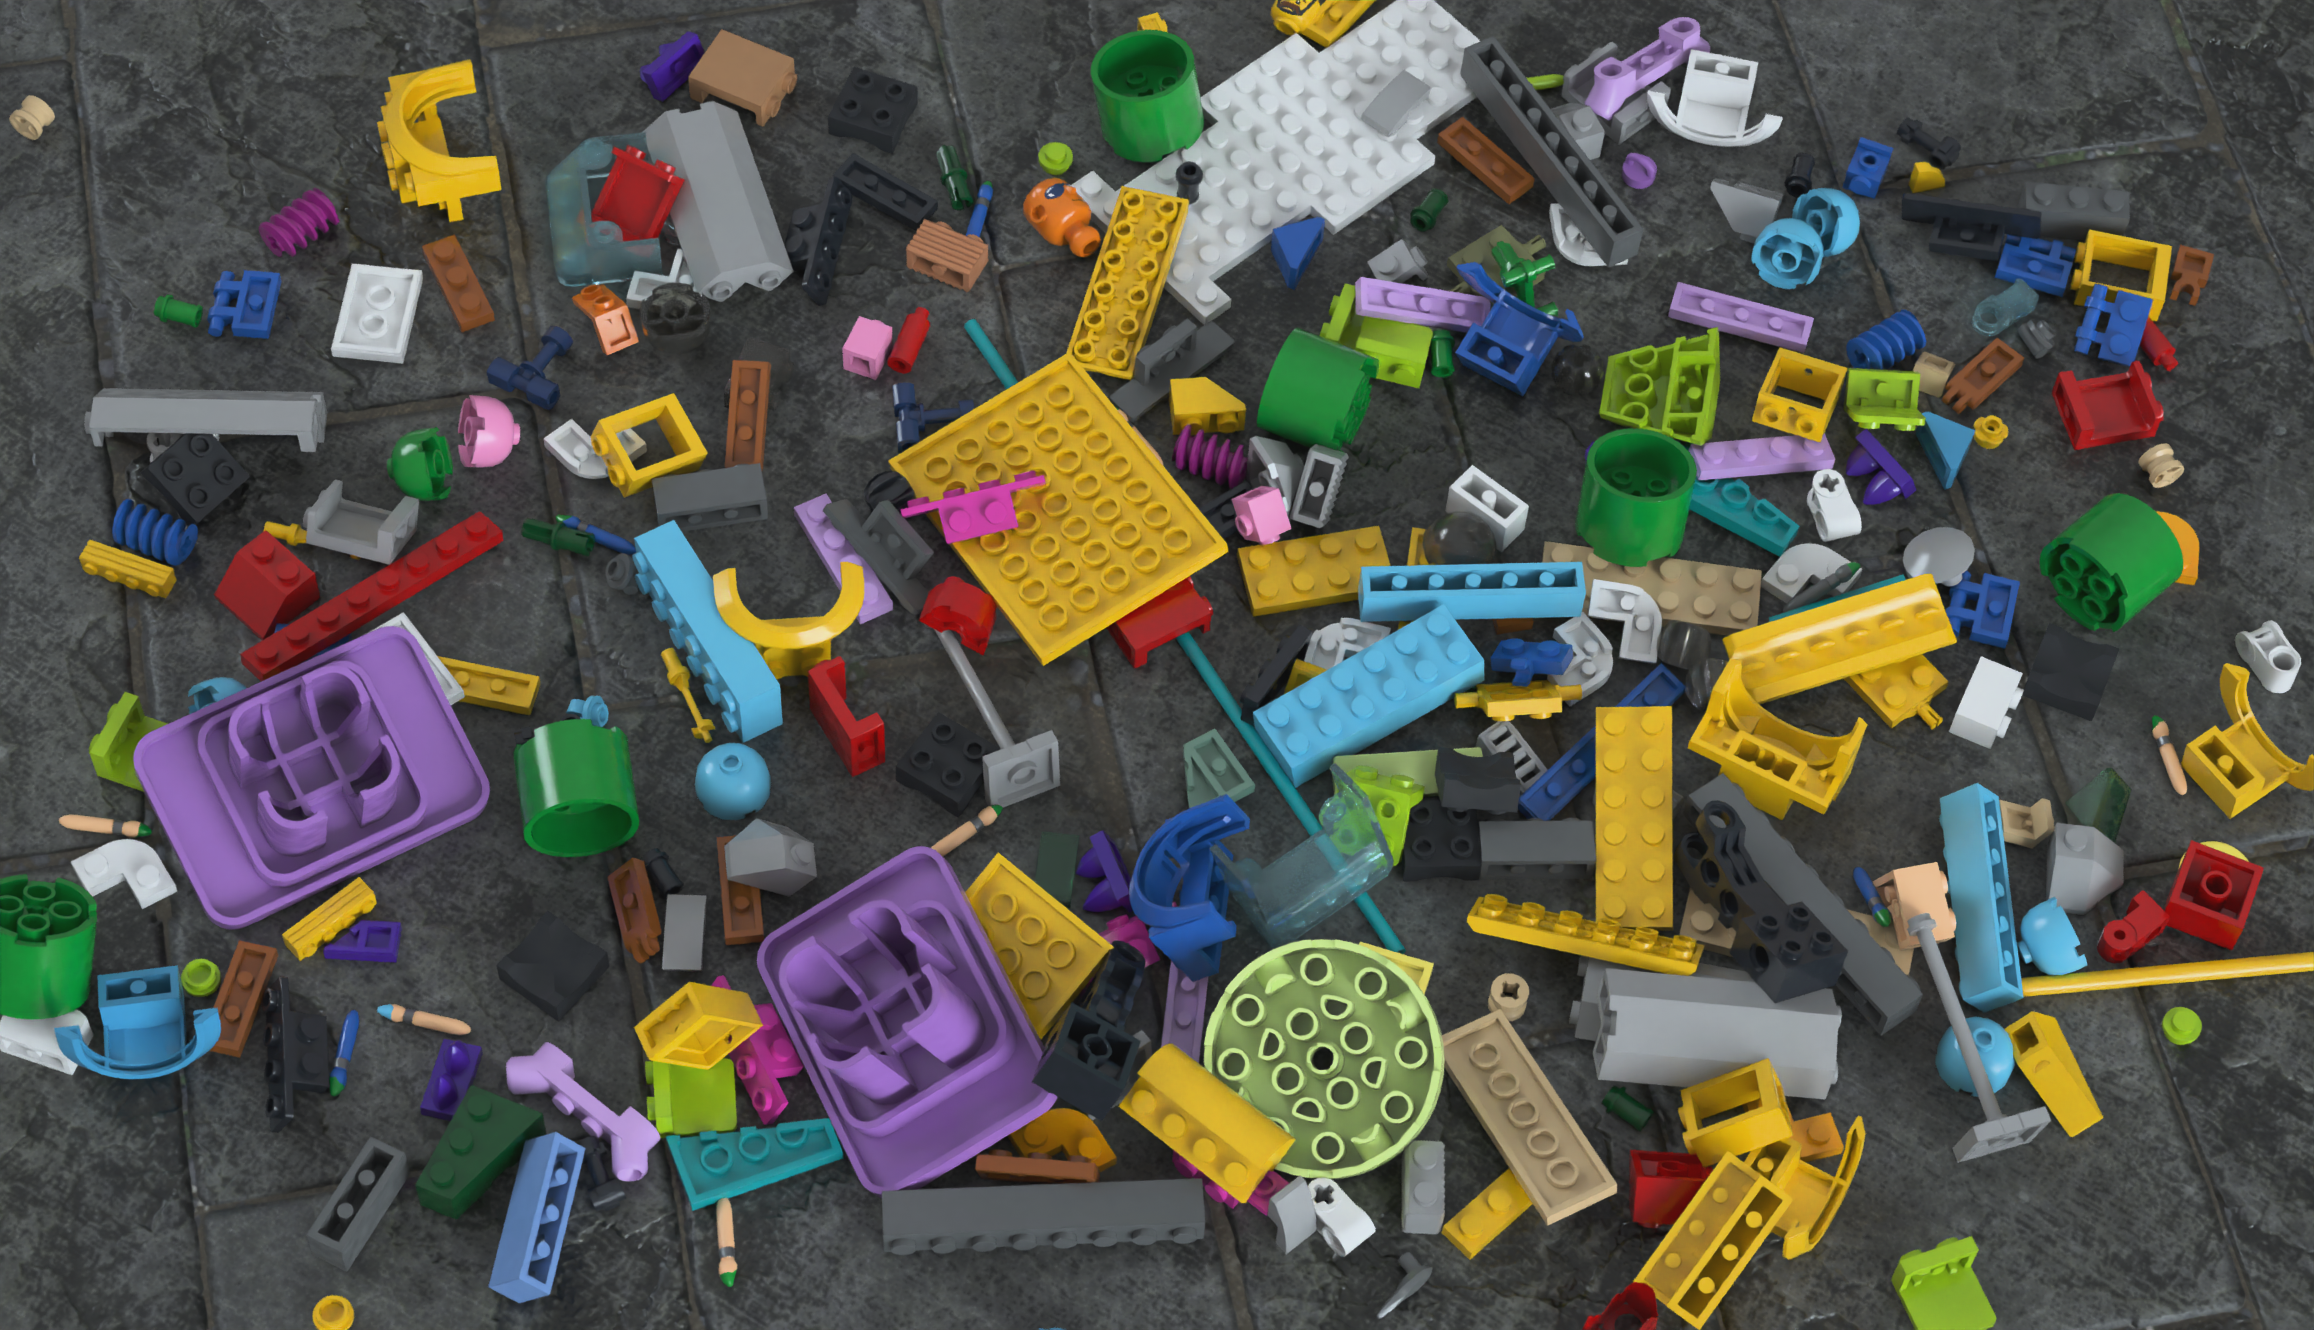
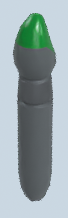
[1783,562,1861,613]

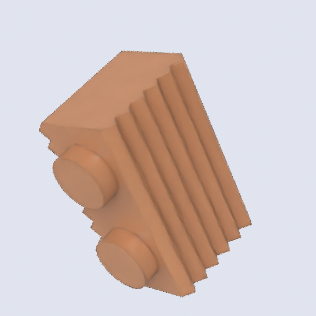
[906,219,988,292]

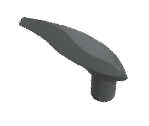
[1376,1252,1433,1319]

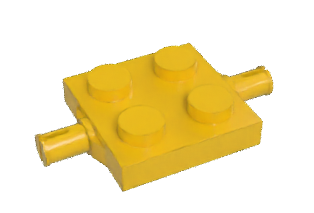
[1843,654,1949,730]
[1454,680,1582,721]

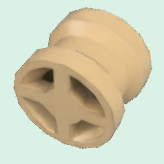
[9,95,55,140]
[2138,443,2184,488]
[1488,973,1529,1021]

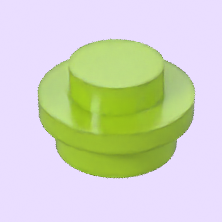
[1038,142,1073,175]
[181,959,221,997]
[2162,1007,2202,1045]

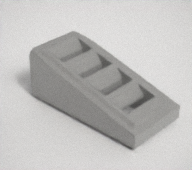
[1476,721,1547,796]

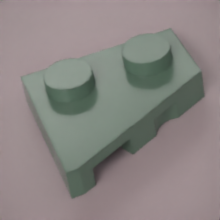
[1183,729,1255,808]

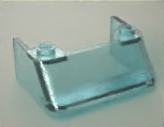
[545,132,663,287]
[1210,763,1394,948]

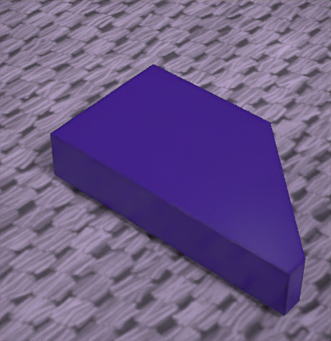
[323,920,402,963]

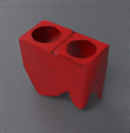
[1582,1282,1658,1330]

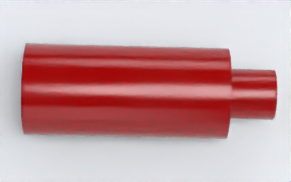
[887,307,930,374]
[2140,317,2178,371]

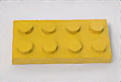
[1237,526,1391,617]

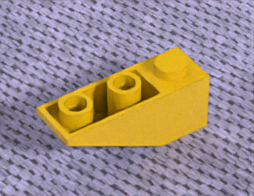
[2005,1011,2103,1137]

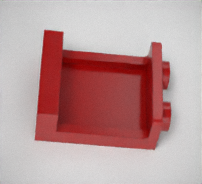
[578,145,685,256]
[2052,361,2164,450]
[1106,576,1213,669]
[808,656,885,777]

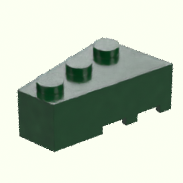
[415,1085,547,1220]

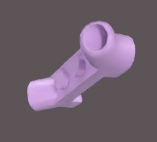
[1584,17,1710,120]
[506,1042,661,1181]

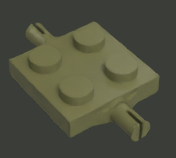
[1447,225,1546,311]

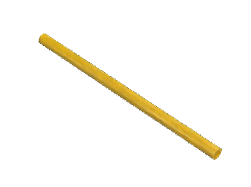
[2021,952,2314,997]

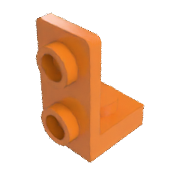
[572,284,639,355]

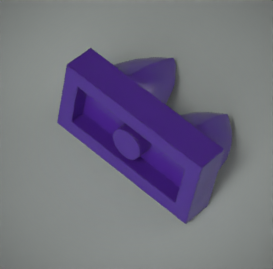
[640,31,705,102]
[1846,429,1916,505]
[1076,830,1133,912]
[420,1039,483,1121]

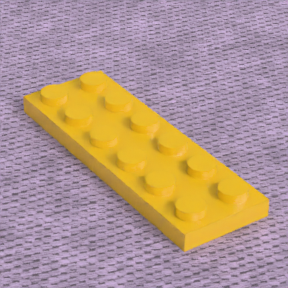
[1596,706,1673,931]

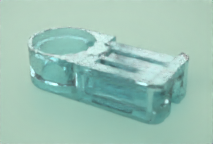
[1972,279,2039,336]

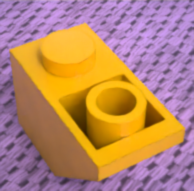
[1169,377,1246,436]

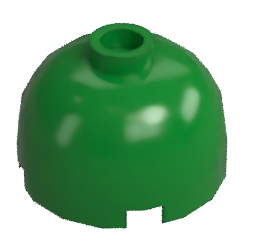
[387,427,453,501]

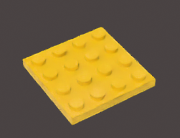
[965,852,1114,1040]

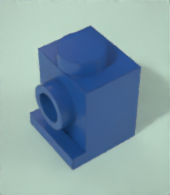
[1842,137,1893,199]

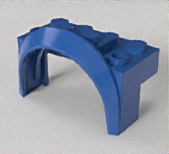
[1129,794,1250,982]

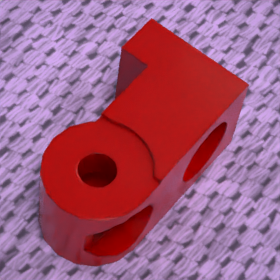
[2097,890,2170,963]

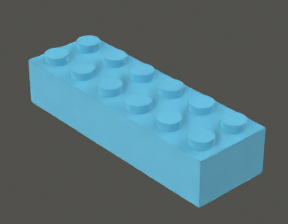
[632,520,783,743]
[1253,604,1485,788]

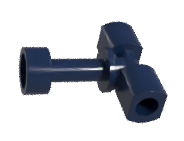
[487,326,573,410]
[892,383,974,454]

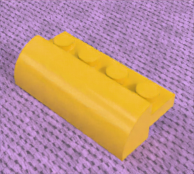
[1118,1043,1296,1203]
[1633,1151,1794,1330]

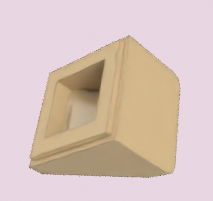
[1913,351,1956,397]

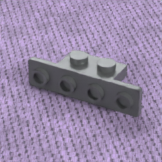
[1109,318,1235,422]
[823,499,934,615]

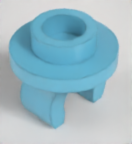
[566,695,608,727]

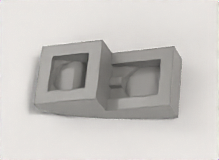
[1361,70,1432,137]
[662,894,707,972]
[1268,1175,1317,1254]

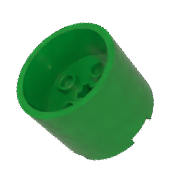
[1091,30,1204,162]
[1257,328,1379,452]
[1575,428,1697,567]
[2039,493,2183,632]
[513,719,639,857]
[0,874,97,1020]

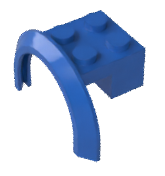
[1455,262,1584,396]

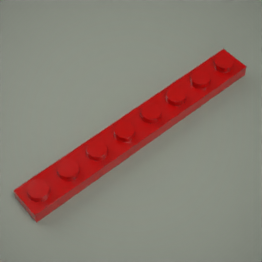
[240,511,503,682]

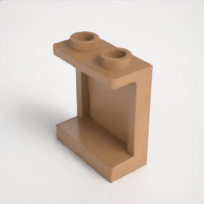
[688,29,797,127]

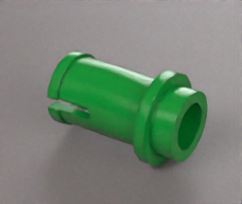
[154,294,203,328]
[1429,330,1455,377]

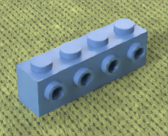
[488,1132,586,1303]

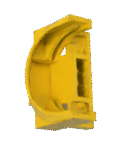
[377,59,502,222]
[1688,659,1868,820]

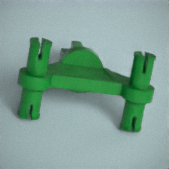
[1491,241,1559,316]

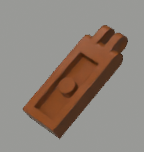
[1941,338,2024,414]
[607,858,662,963]

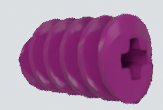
[258,187,340,257]
[1172,424,1248,489]

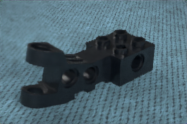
[1674,800,1848,1003]
[1032,940,1146,1121]

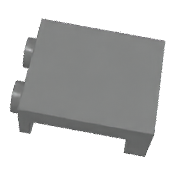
[1561,41,1671,145]
[303,479,419,565]

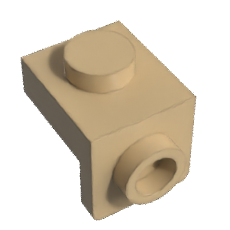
[1999,798,2054,848]

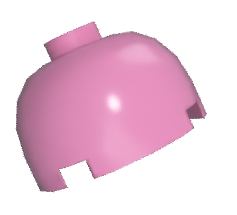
[458,395,520,468]

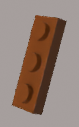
[1437,117,1535,205]
[422,234,495,332]
[725,360,771,471]
[716,835,764,945]
[210,940,278,1057]
[975,1149,1101,1184]

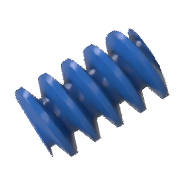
[1846,310,1926,370]
[112,498,198,566]

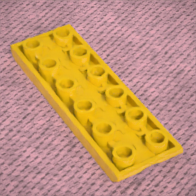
[1066,186,1189,380]
[1722,574,1957,704]
[1467,894,1705,976]

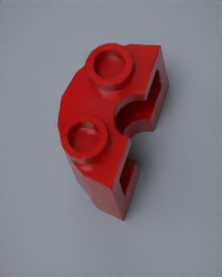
[919,576,997,655]

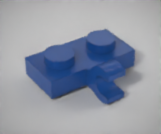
[1491,638,1573,687]

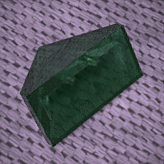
[2065,768,2132,843]

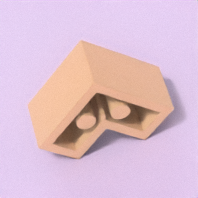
[1872,862,1956,950]

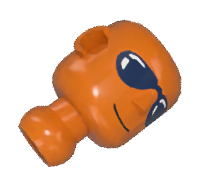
[1023,177,1101,257]

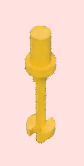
[263,521,361,560]
[661,648,715,743]

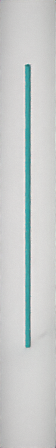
[964,319,1406,954]

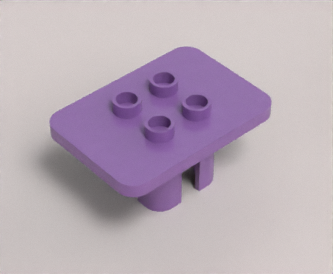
[133,626,490,930]
[757,846,1057,1199]

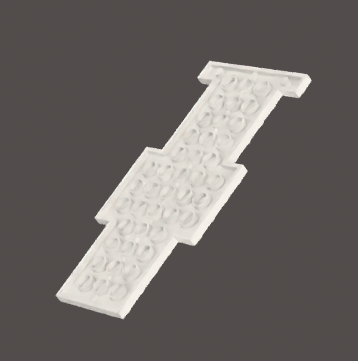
[1070,0,1480,325]

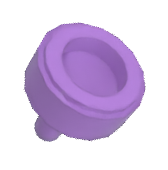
[1622,153,1657,189]

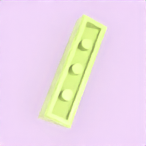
[1331,747,1483,801]

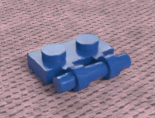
[1995,235,2076,297]
[207,270,281,339]
[2074,284,2153,368]
[1945,571,2020,649]

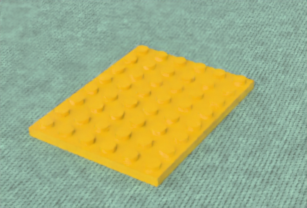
[888,352,1229,666]

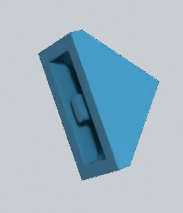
[1915,412,1975,490]

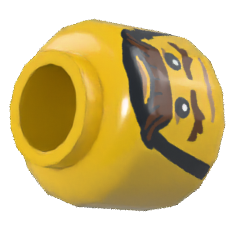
[1270,0,1320,36]

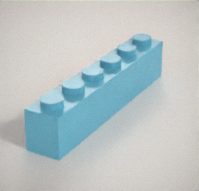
[1358,562,1586,622]
[1939,783,2024,1013]

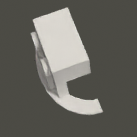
[1647,49,1783,147]

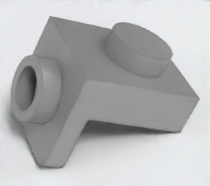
[1368,239,1429,283]

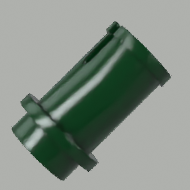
[1410,188,1449,232]
[1601,1085,1654,1132]

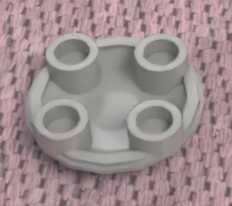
[1902,527,1975,586]

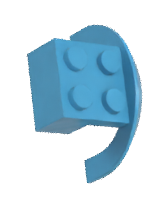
[54,965,221,1079]

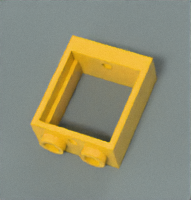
[2070,230,2172,321]
[1752,347,1848,442]
[591,393,708,498]
[634,982,763,1070]
[1678,1058,1793,1168]

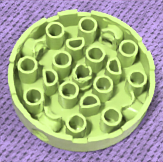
[1204,939,1444,1179]

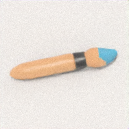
[377,1004,471,1035]

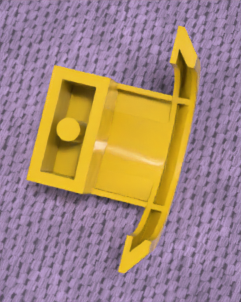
[713,562,864,679]
[2181,663,2314,819]
[1744,1115,1865,1259]

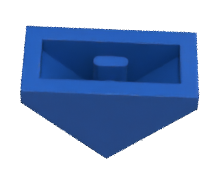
[1271,217,1325,290]

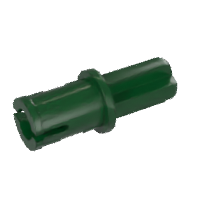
[936,145,973,211]
[521,518,595,556]

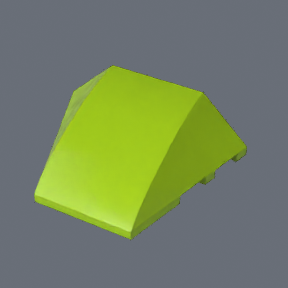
[1599,327,1720,446]

